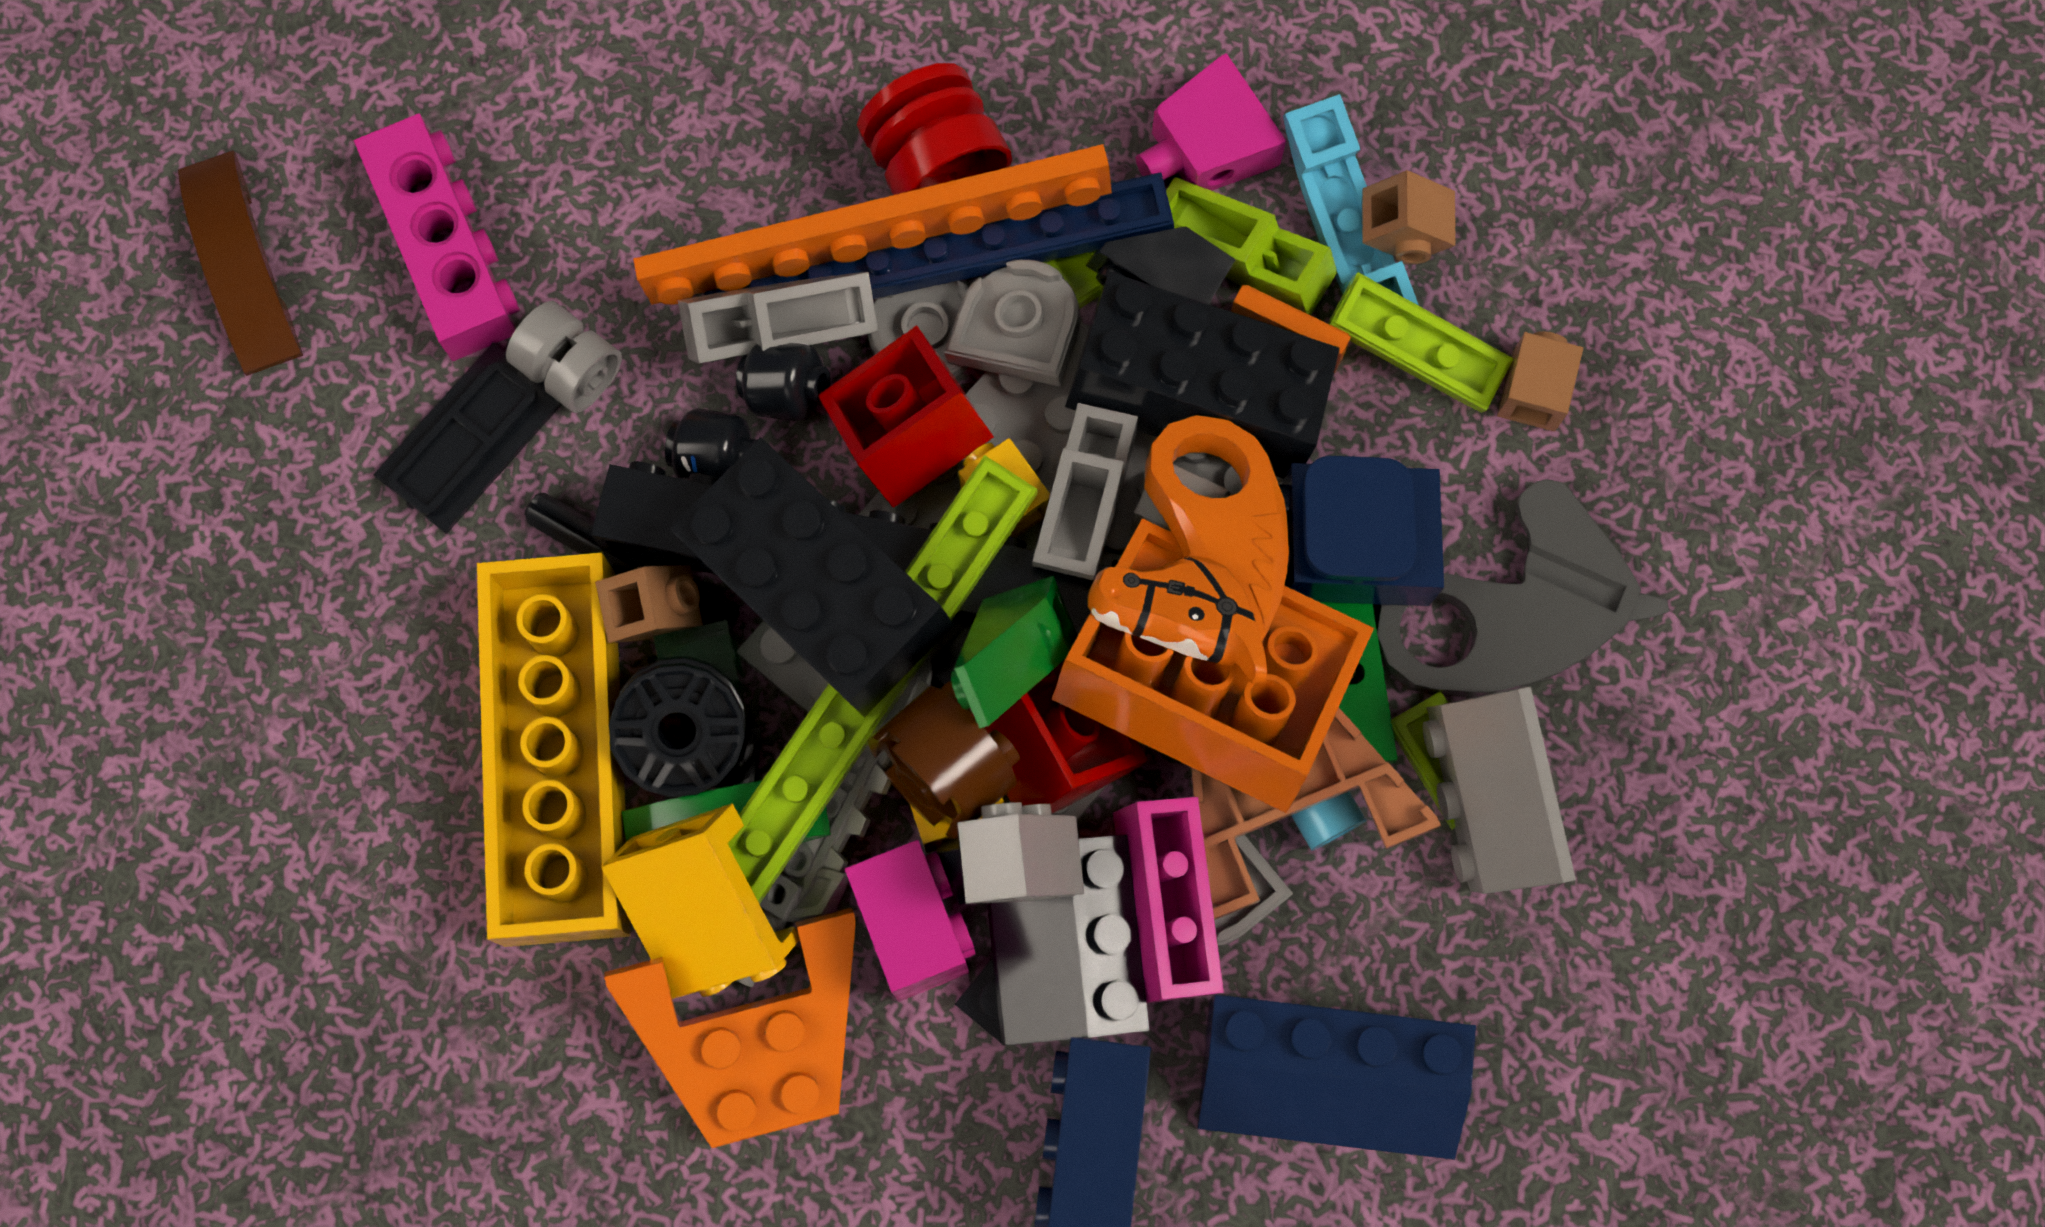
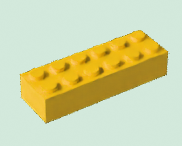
[477,553,631,947]

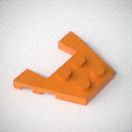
[604,908,856,1148]

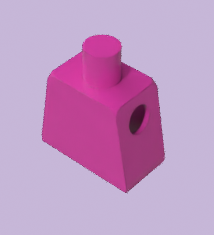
[1135,53,1286,191]

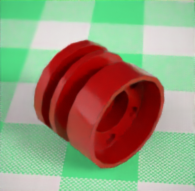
[857,63,1013,195]

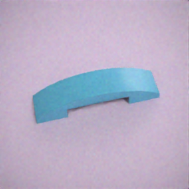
[1283,94,1419,306]

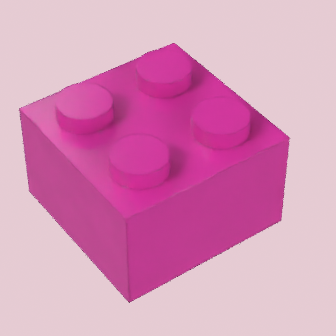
[845,840,976,1002]

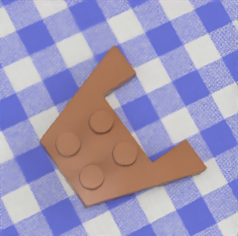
[1191,707,1441,920]

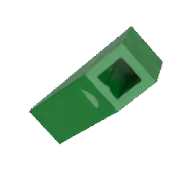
[951,576,1076,729]

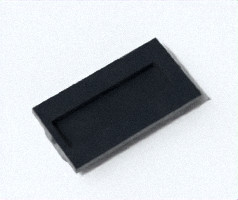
[373,342,562,534]

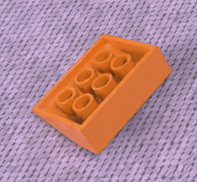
[1052,518,1374,813]

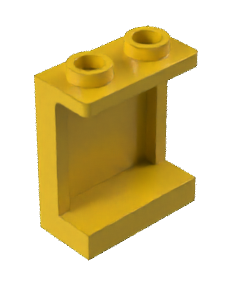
[601,803,800,999]

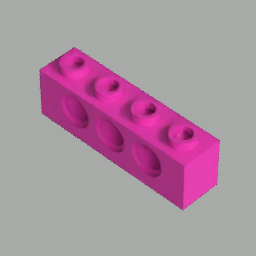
[353,113,521,362]

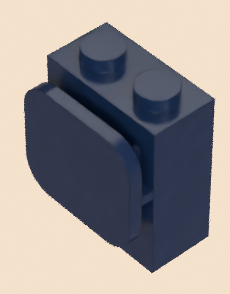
[1279,456,1444,606]

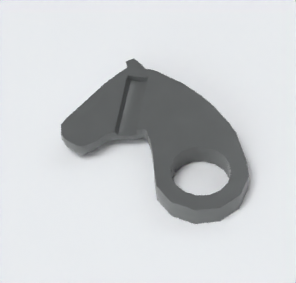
[1376,479,1669,697]

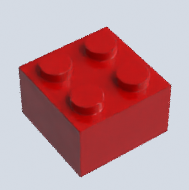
[818,325,994,508]

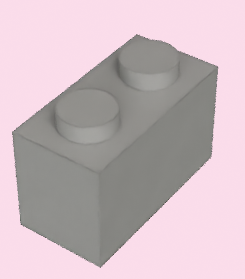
[958,802,1084,904]

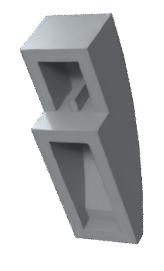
[678,272,878,363]
[1032,403,1138,580]

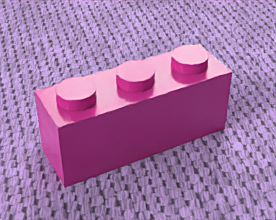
[1113,797,1224,1003]

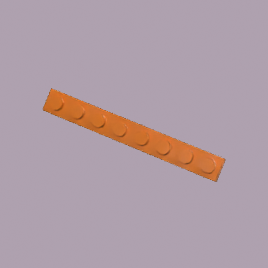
[633,144,1112,305]

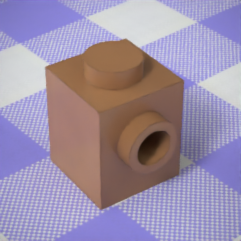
[1362,170,1456,264]
[595,565,703,643]

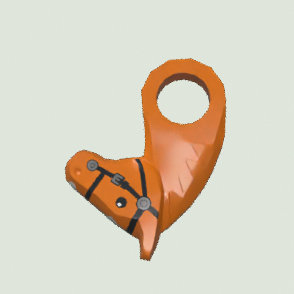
[1087,415,1289,683]

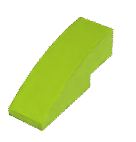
[1166,177,1337,315]

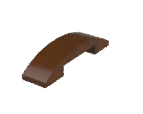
[178,150,303,376]

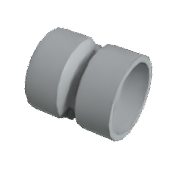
[506,301,622,413]

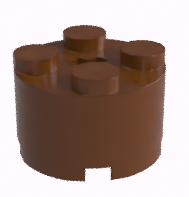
[868,681,1020,839]

